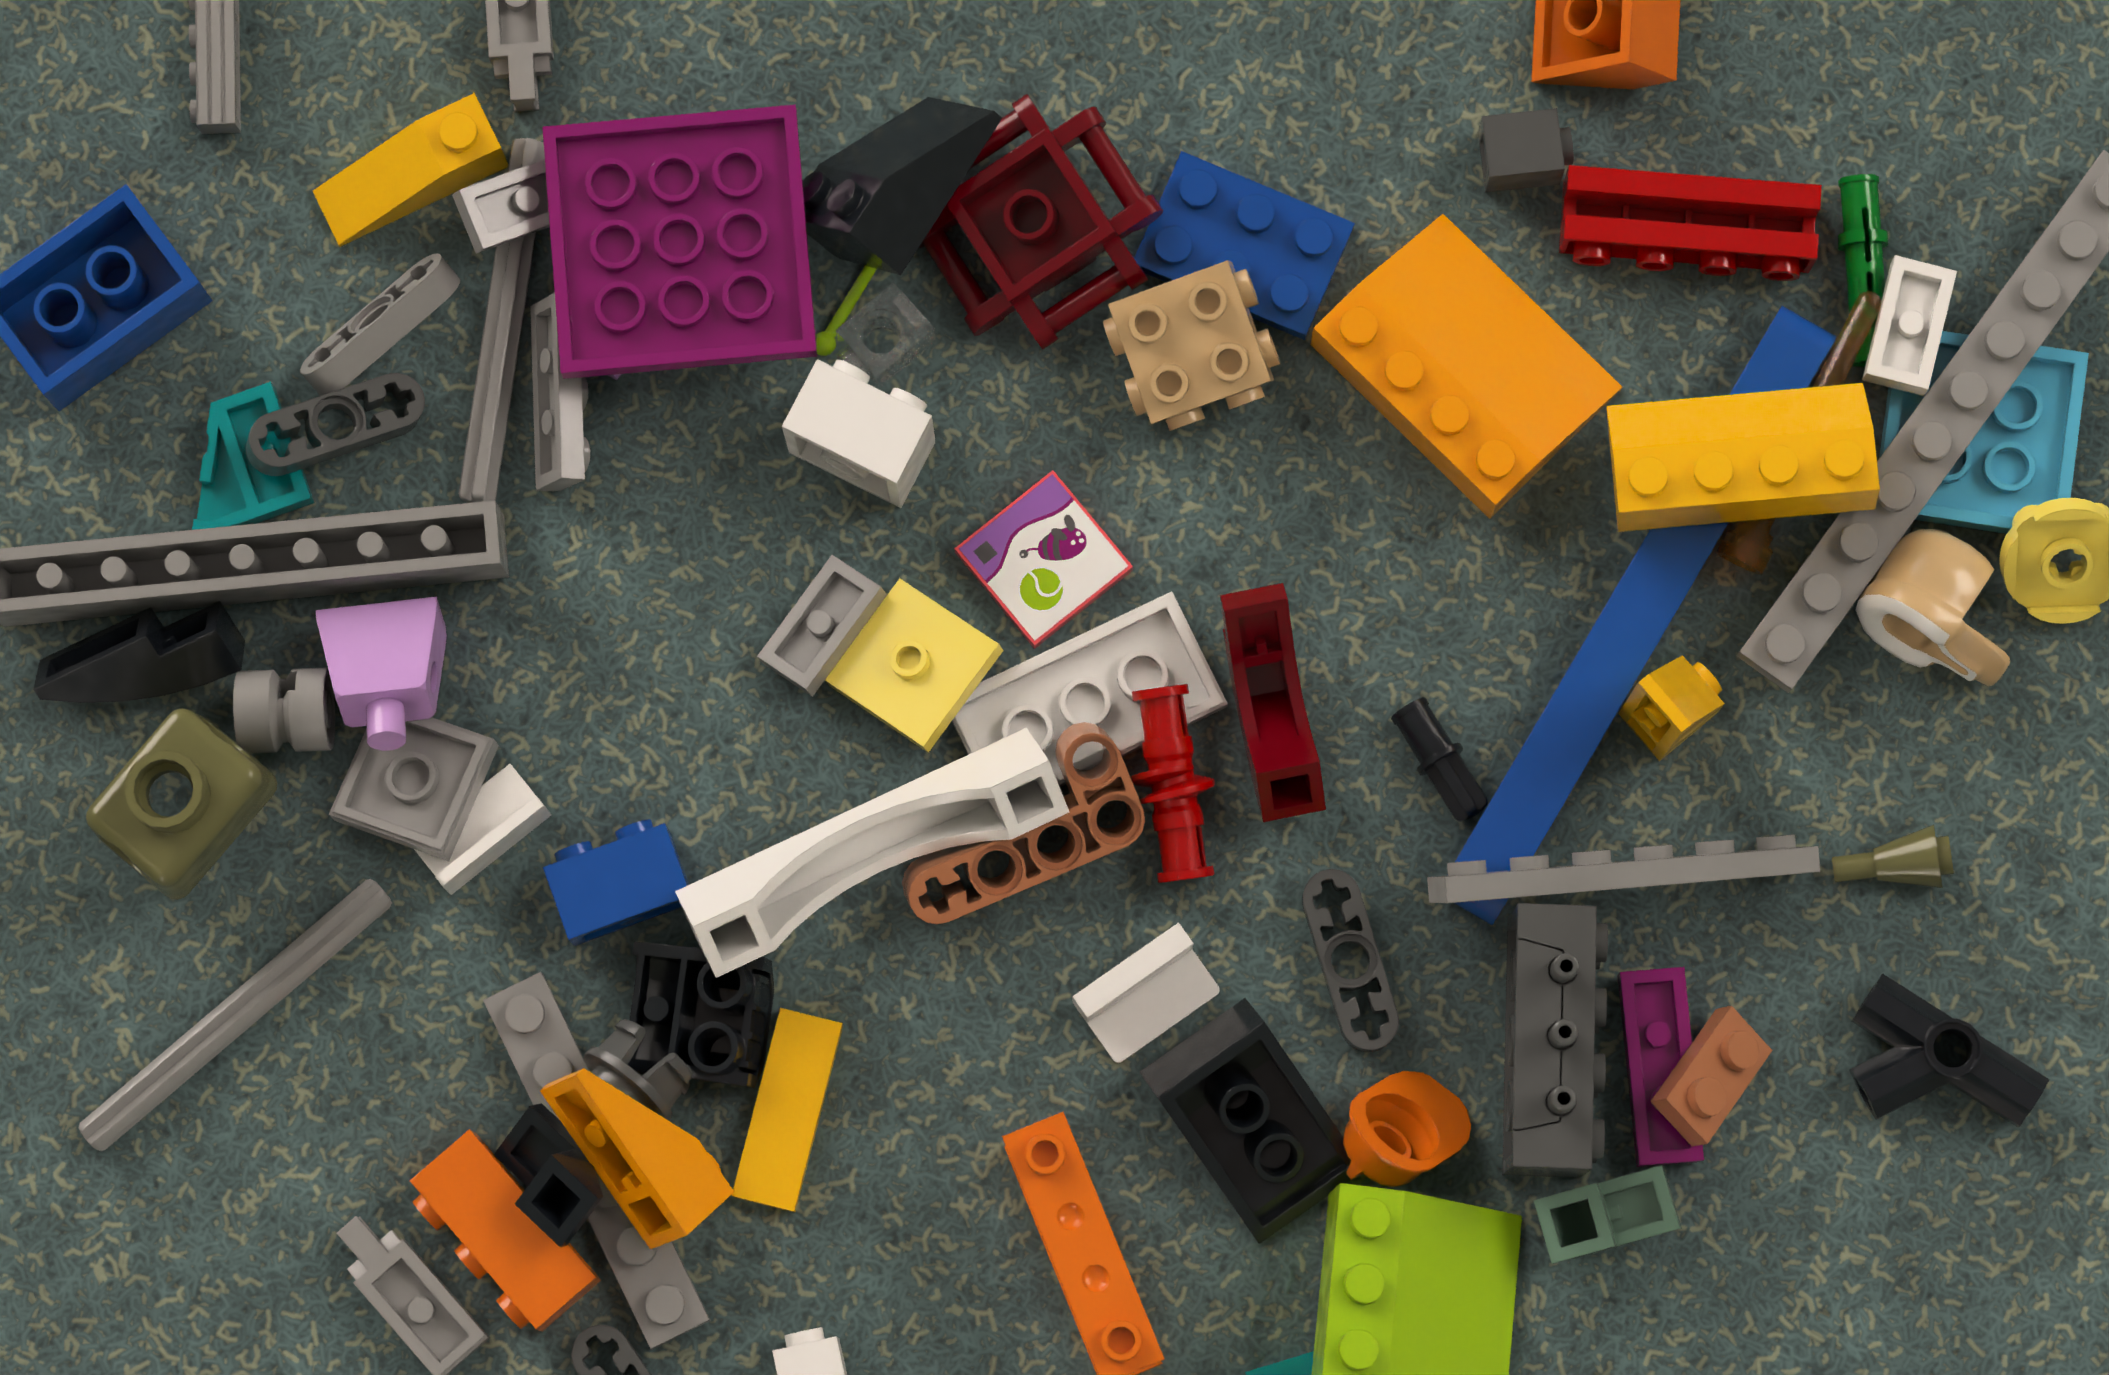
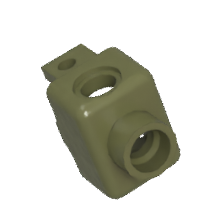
[86,708,277,900]

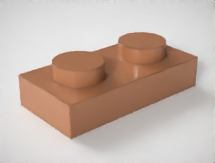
[1651,1006,1773,1147]

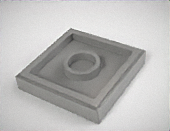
[329,717,499,861]

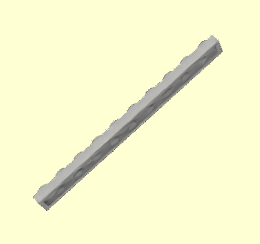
[1736,150,2109,693]

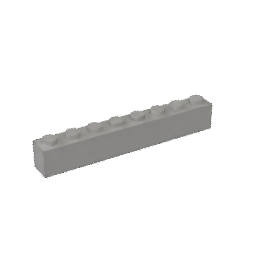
[0,500,509,627]

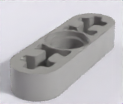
[300,253,460,396]

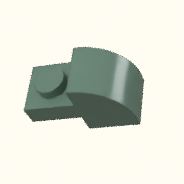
[1533,1165,1682,1264]

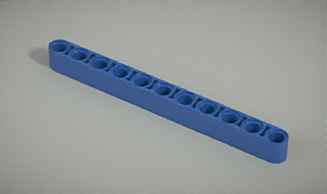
[1446,306,1837,925]

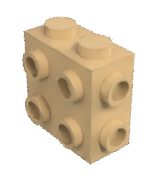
[1103,260,1280,431]

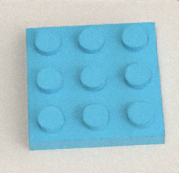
[1879,331,2089,534]

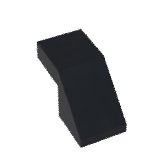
[494,1103,603,1248]

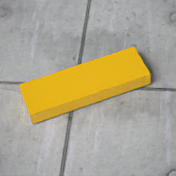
[731,1008,843,1213]

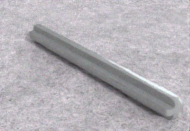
[458,138,545,503]
[78,879,392,1151]

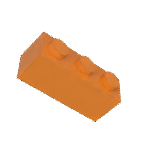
[410,1129,601,1332]

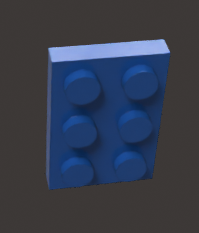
[1134,151,1355,340]

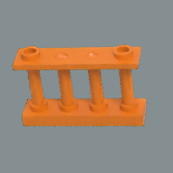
[1002,1111,1165,1375]

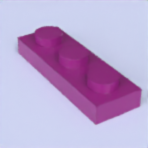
[1617,967,1704,1167]

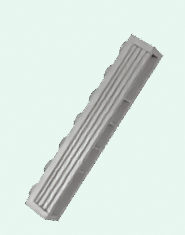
[188,0,241,134]

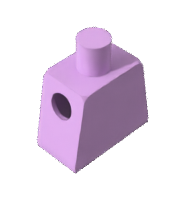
[316,597,447,751]

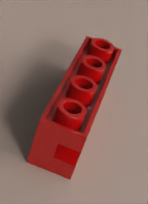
[1559,165,1822,281]

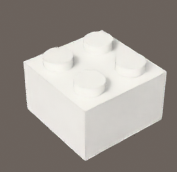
[782,359,935,508]

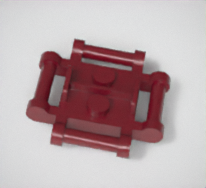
[919,94,1163,349]

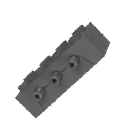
[1502,903,1608,1178]

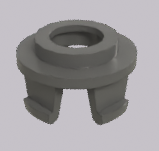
[583,1019,692,1121]

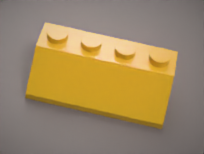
[1606,383,1880,532]

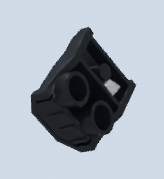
[627,941,774,1088]

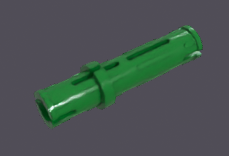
[1837,174,1888,367]

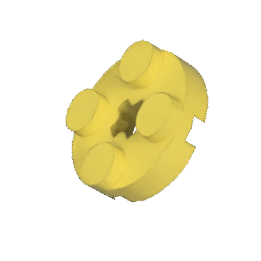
[1999,498,2109,624]

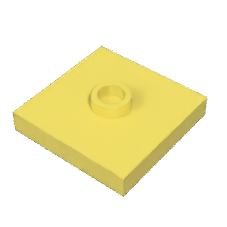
[825,578,1004,753]

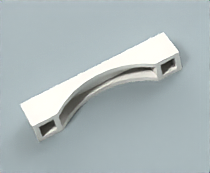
[675,728,1069,978]

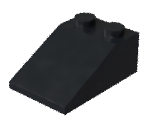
[803,97,1002,275]
[1140,998,1351,1244]

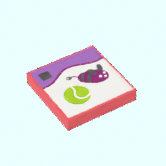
[954,470,1133,649]

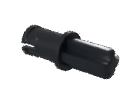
[1391,697,1488,822]

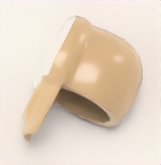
[1856,529,2010,686]

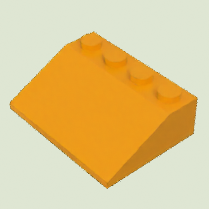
[1310,214,1623,519]

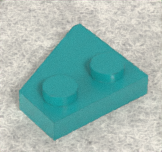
[192,381,315,530]

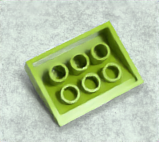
[1312,1183,1522,1375]

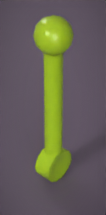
[816,266,877,356]

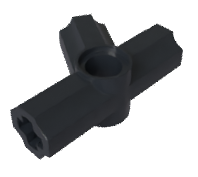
[1849,974,2050,1127]

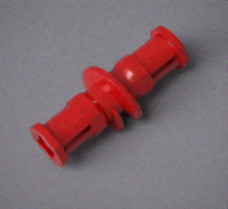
[1130,684,1215,883]

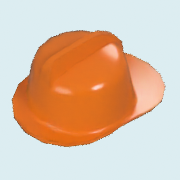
[1343,1071,1471,1187]

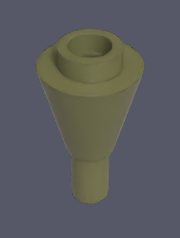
[1832,825,1954,888]

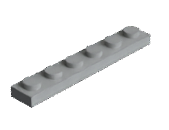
[1427,835,1820,903]
[483,972,711,1350]

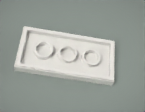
[952,591,1228,787]

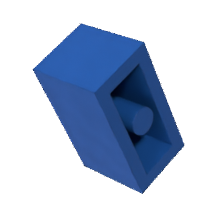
[543,819,689,946]

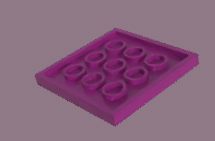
[542,104,817,379]

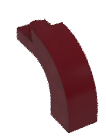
[1220,583,1326,822]

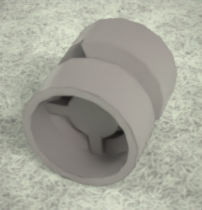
[233,667,335,754]

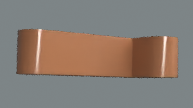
[902,722,1145,924]

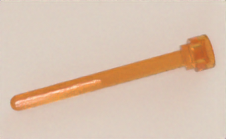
[1716,291,1881,575]

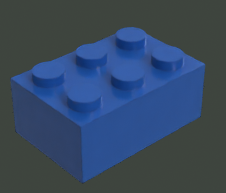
[0,184,213,411]

